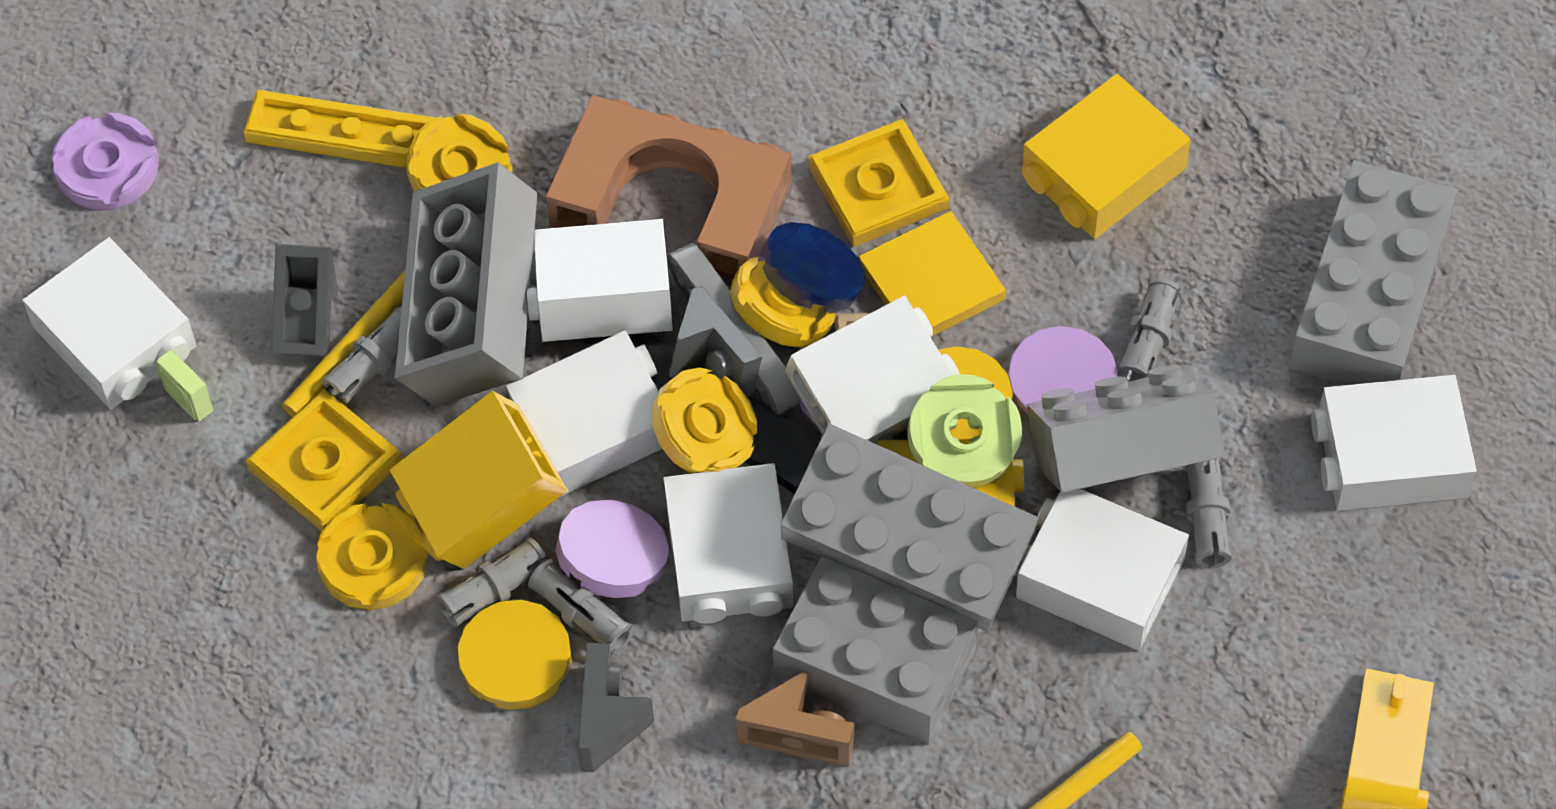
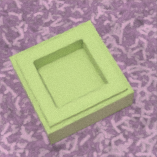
[156,349,214,422]

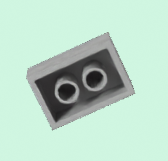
[1026,365,1225,493]
[773,556,978,745]

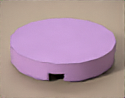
[52,113,159,210]
[1008,326,1118,414]
[555,500,669,598]

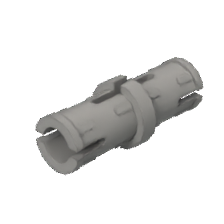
[1117,278,1183,381]
[321,307,402,405]
[1185,458,1232,568]
[436,538,547,627]
[528,559,634,655]

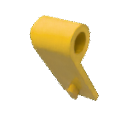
[1340,668,1434,809]

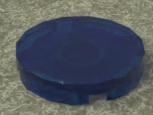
[760,222,864,313]

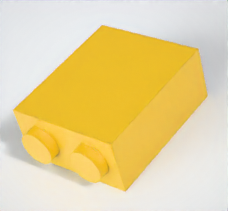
[1022,73,1191,240]
[389,391,568,569]

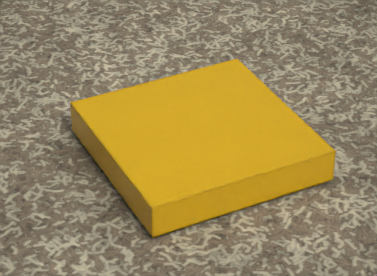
[808,118,949,247]
[859,211,1006,336]
[246,389,403,532]

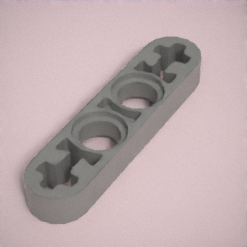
[667,242,801,415]

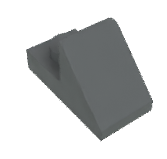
[272,244,338,356]
[669,286,762,397]
[578,643,654,772]

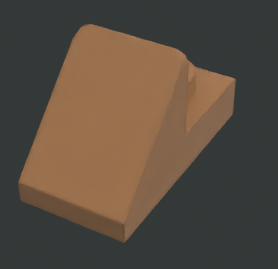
[736,671,854,767]

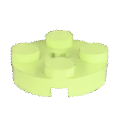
[907,374,1022,488]

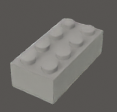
[1289,160,1458,385]
[395,162,537,406]
[781,423,1038,633]

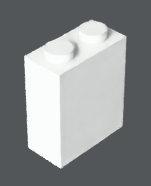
[527,219,673,342]
[23,237,197,410]
[784,295,960,445]
[506,330,662,497]
[1311,375,1477,511]
[663,463,793,624]
[1014,489,1189,651]

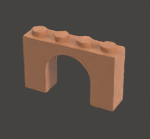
[546,95,792,280]

